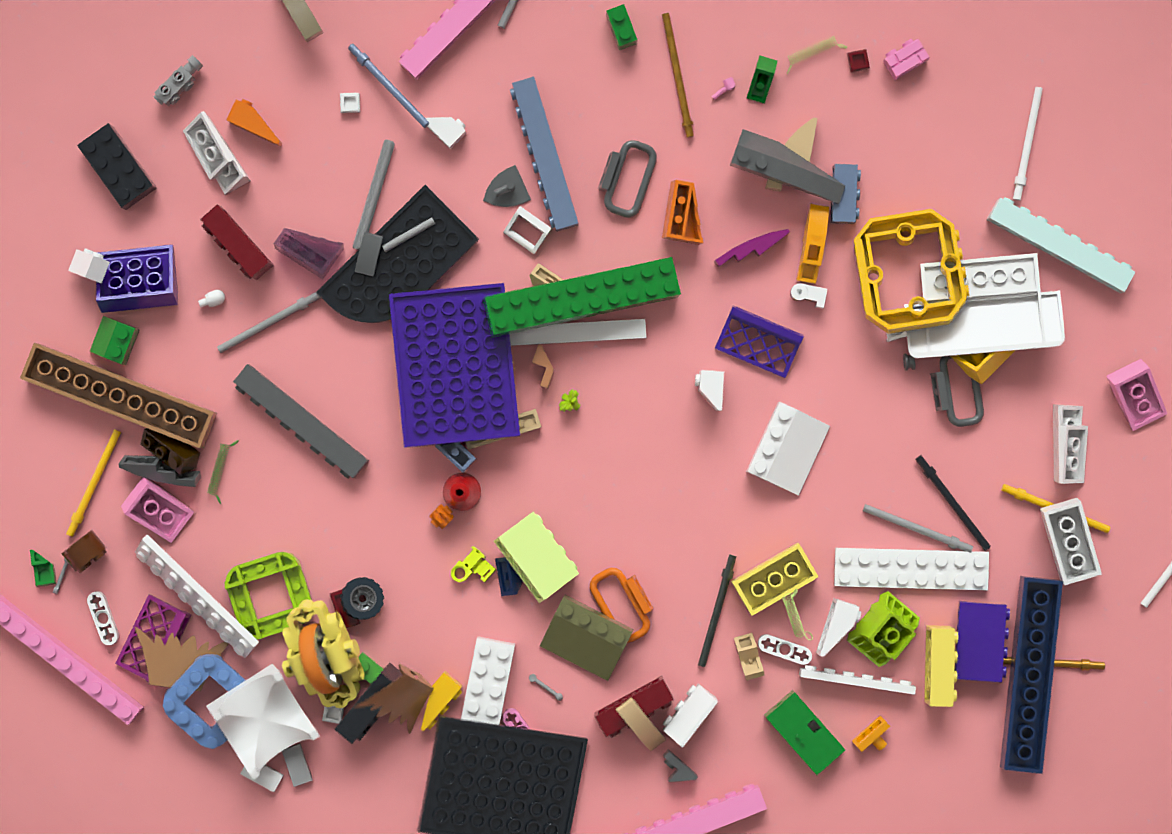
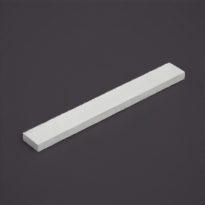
[510,319,646,346]

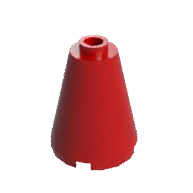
[443,473,481,511]

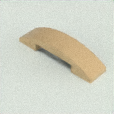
[616,697,666,751]

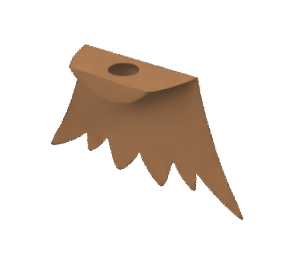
[135,627,229,691]
[354,663,434,734]

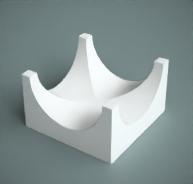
[206,664,319,779]

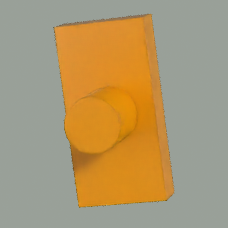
[852,716,891,752]

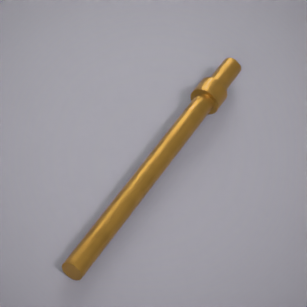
[1003,657,1105,671]

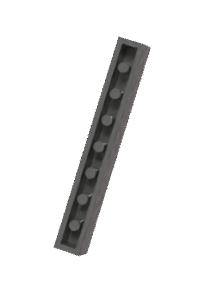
[233,364,369,479]

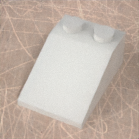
[816,598,861,657]

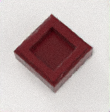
[847,49,870,72]

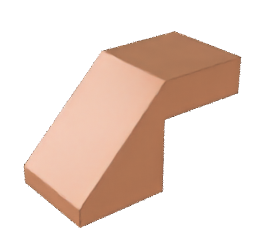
[532,344,554,389]

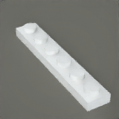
[799,665,916,695]

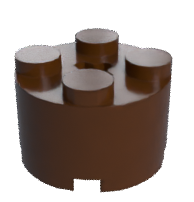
[61,530,107,573]

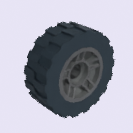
[340,577,384,620]

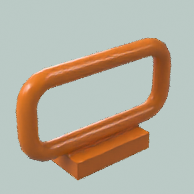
[589,568,653,643]

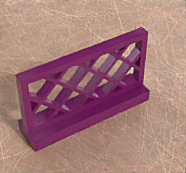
[115,594,192,682]

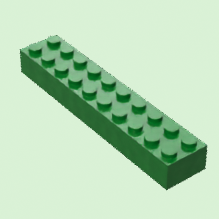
[483,257,681,338]

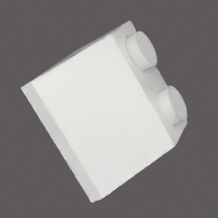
[695,370,724,411]

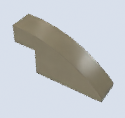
[282,0,324,42]

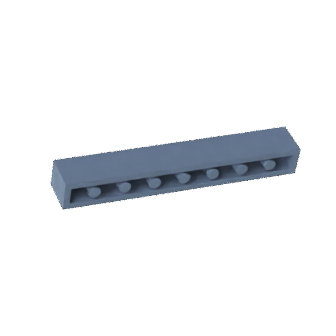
[510,76,579,232]

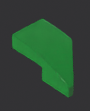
[30,549,57,587]

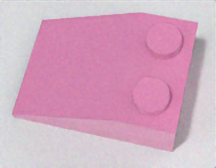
[1106,359,1168,431]
[121,477,194,543]

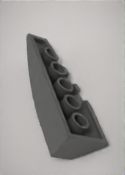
[730,129,845,204]

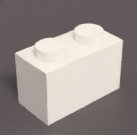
[68,248,110,283]

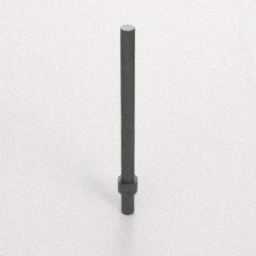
[698,554,737,667]

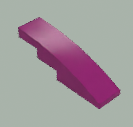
[714,229,790,268]

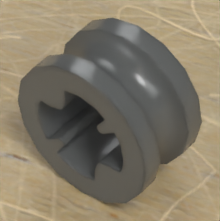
[903,354,916,371]

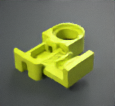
[451,546,497,582]

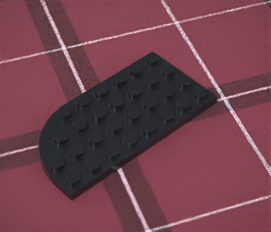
[317,185,479,323]

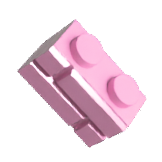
[883,39,930,80]

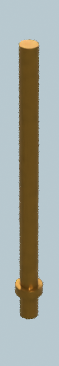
[662,13,694,138]

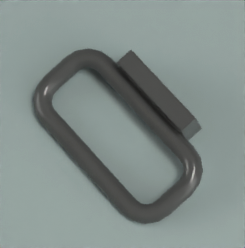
[598,140,657,218]
[930,356,984,427]

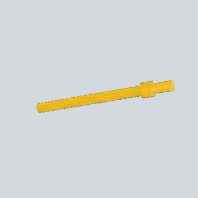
[66,429,121,537]
[1001,484,1110,534]

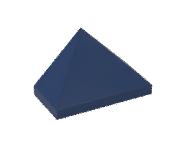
[495,557,523,596]

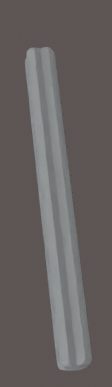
[352,140,395,250]

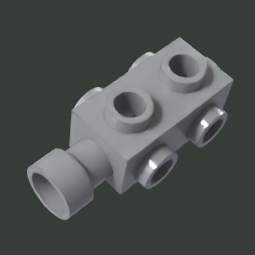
[153,55,203,106]

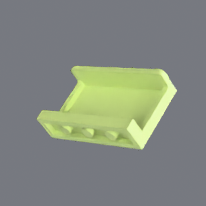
[493,511,579,603]

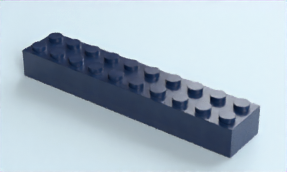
[1000,576,1063,774]

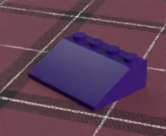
[96,244,178,313]

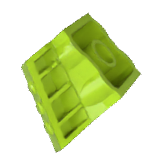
[847,591,920,667]

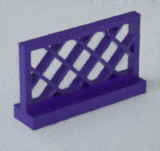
[715,305,804,378]

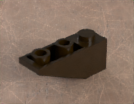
[141,428,200,475]

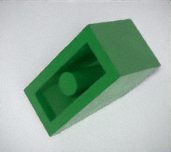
[747,55,778,104]

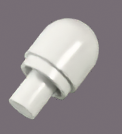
[198,290,225,308]

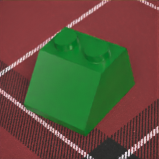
[90,316,140,365]

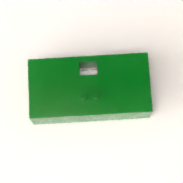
[764,690,845,775]

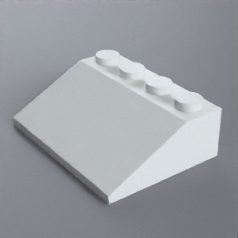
[746,402,830,496]

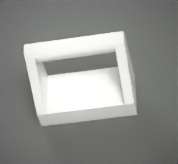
[503,206,552,254]

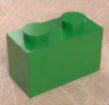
[606,4,637,50]

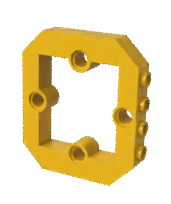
[854,209,969,334]

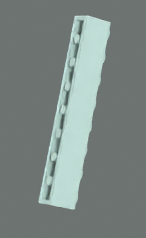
[986,197,1135,293]

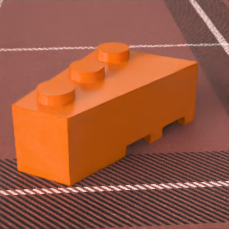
[662,180,703,245]

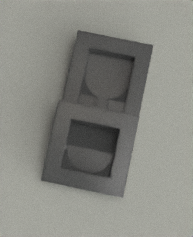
[355,232,383,276]

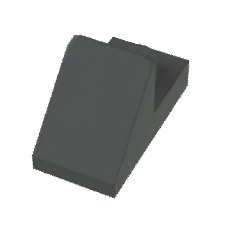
[663,749,698,782]

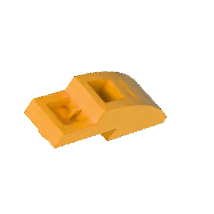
[796,203,829,284]

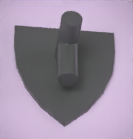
[483,165,531,207]

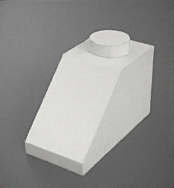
[426,117,466,149]

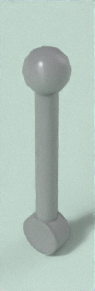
[53,558,68,594]
[529,674,563,701]

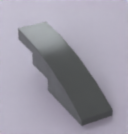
[118,455,201,487]

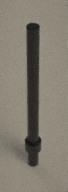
[915,455,991,550]

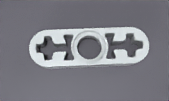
[87,591,119,645]
[758,634,812,665]

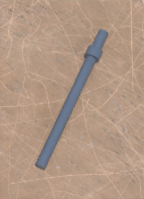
[348,44,429,128]

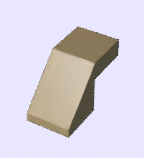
[734,633,765,681]

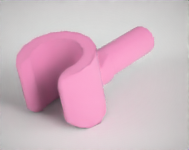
[712,77,735,100]

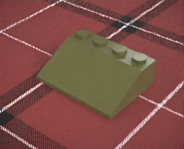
[540,595,634,681]

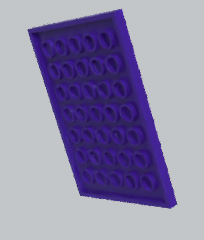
[389,283,520,448]

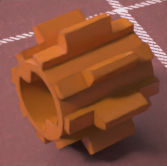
[429,504,454,529]

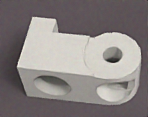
[790,284,828,309]

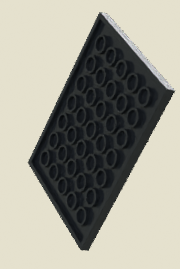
[417,716,588,834]

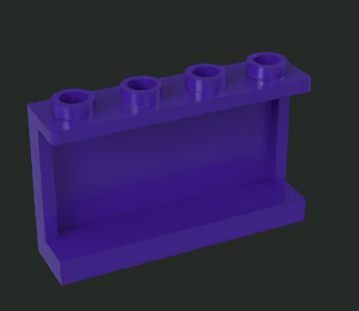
[955,601,1010,682]

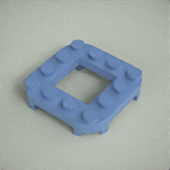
[163,654,246,749]

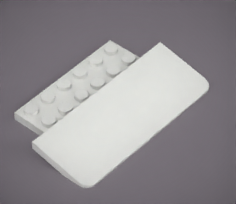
[904,253,1065,358]

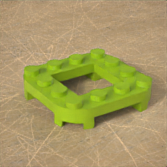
[225,552,312,639]

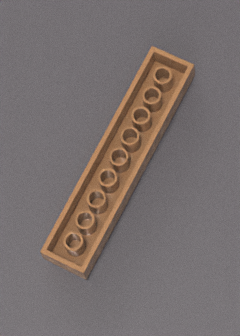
[20,343,217,448]

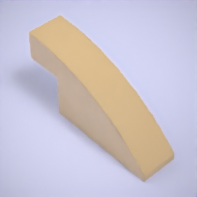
[765,118,818,192]

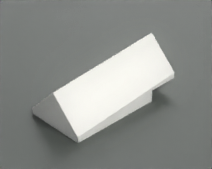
[183,111,251,195]
[1053,404,1088,484]

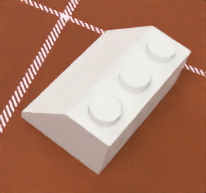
[663,683,718,747]

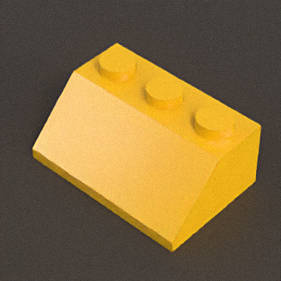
[950,350,1016,384]

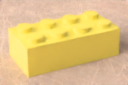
[731,543,818,616]
[924,625,958,707]

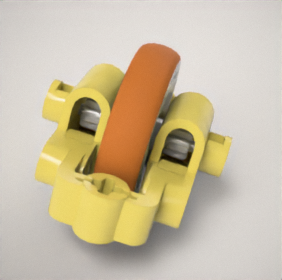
[282,599,365,708]

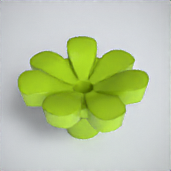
[559,389,580,412]

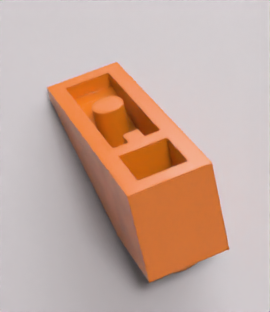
[226,99,282,147]

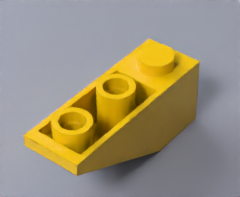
[421,671,462,731]

